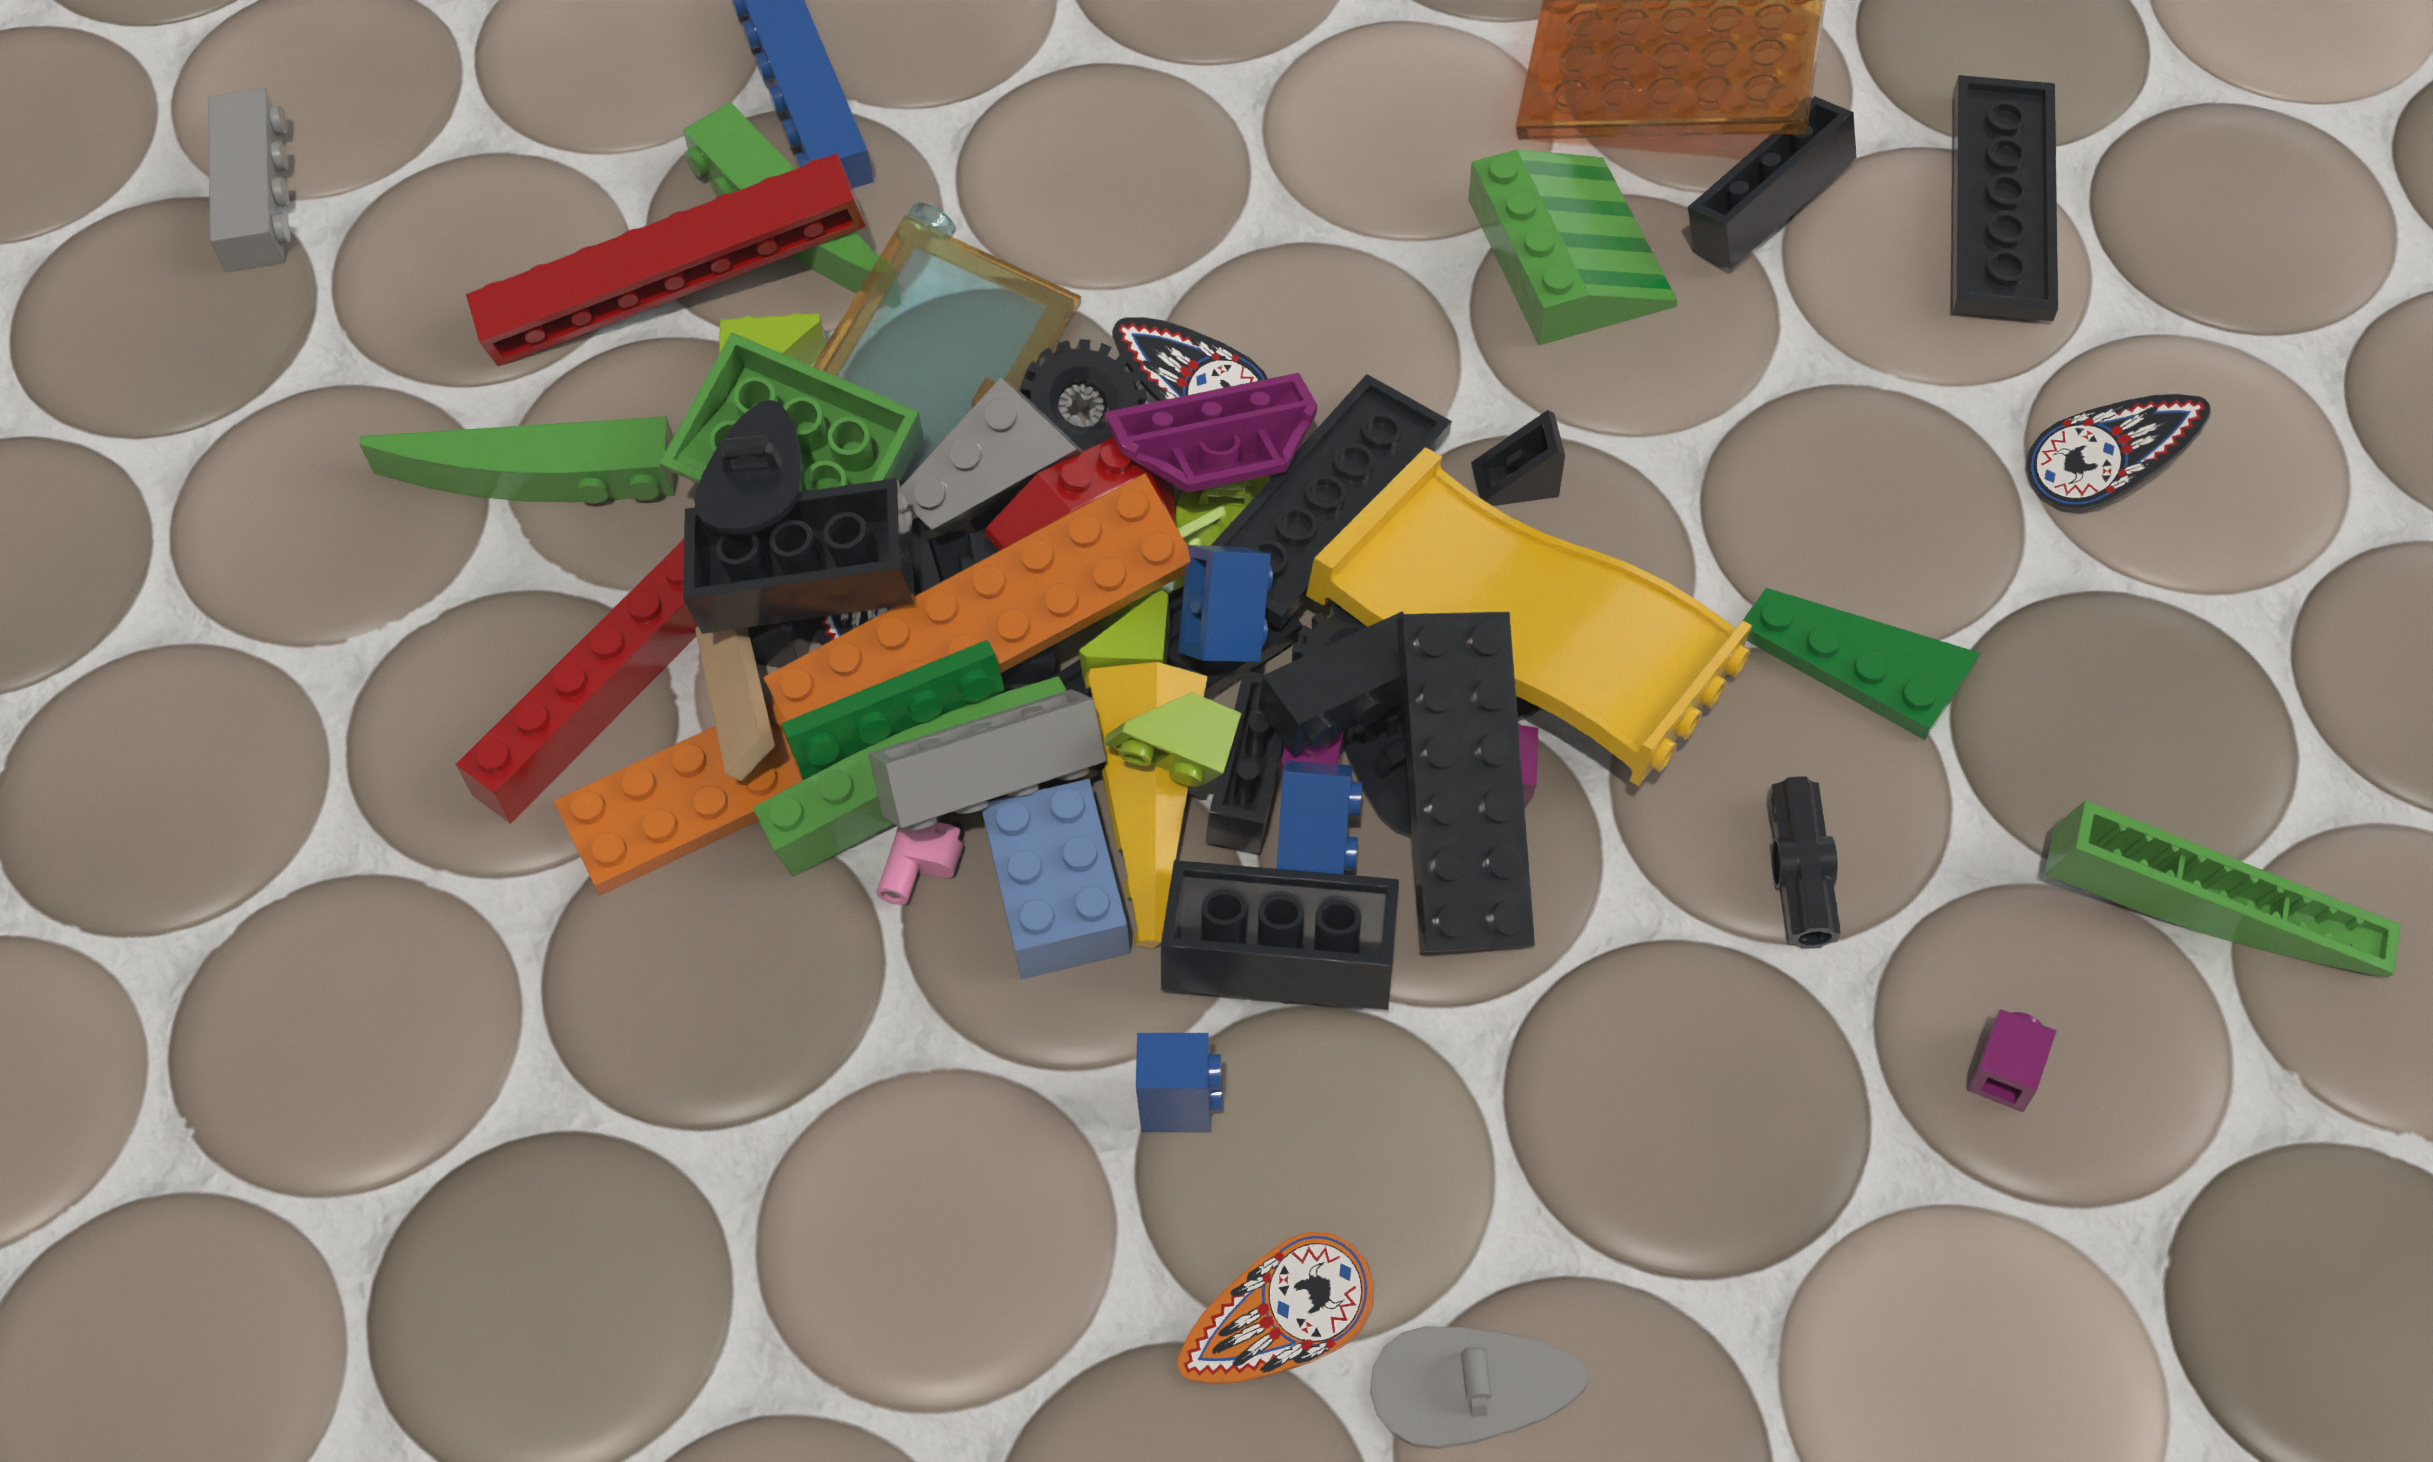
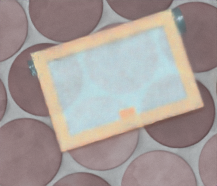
[813,202,1081,534]

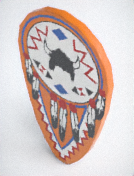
[1177,1231,1375,1384]

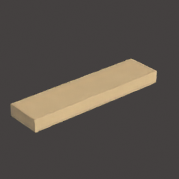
[695,626,775,781]

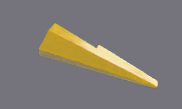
[1085,662,1207,949]

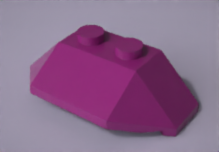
[1104,373,1318,493]

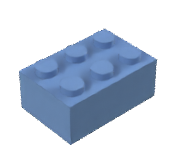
[982,779,1131,980]

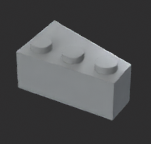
[901,378,1083,534]

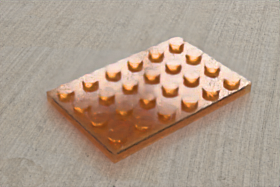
[1516,0,1826,140]

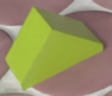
[1079,589,1171,680]

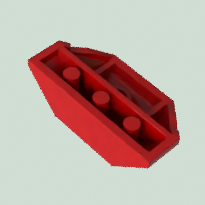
[984,437,1175,551]

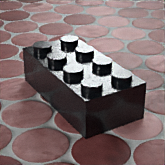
[683,478,914,634]

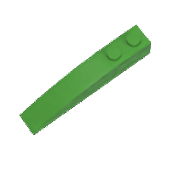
[683,102,902,310]
[359,416,675,503]
[753,676,1067,877]
[2045,800,2401,978]

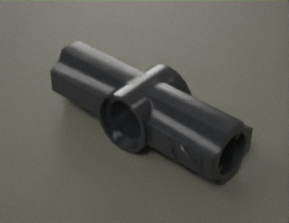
[1769,776,1841,949]

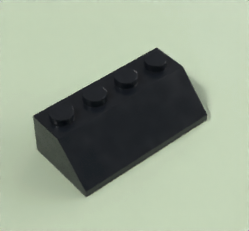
[1161,860,1399,1010]

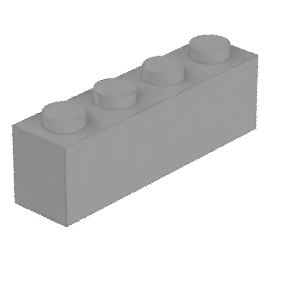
[208,88,291,273]
[868,689,1106,831]

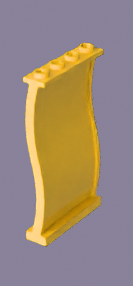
[1306,447,1752,786]

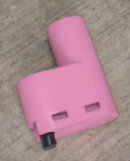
[876,822,963,905]

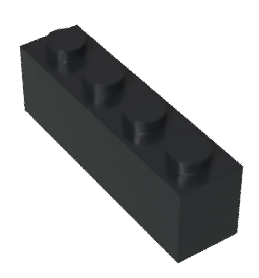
[1688,96,1857,269]

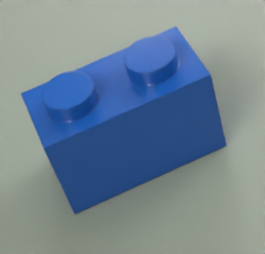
[1178,545,1273,662]
[1276,760,1362,875]
[1136,1033,1222,1132]

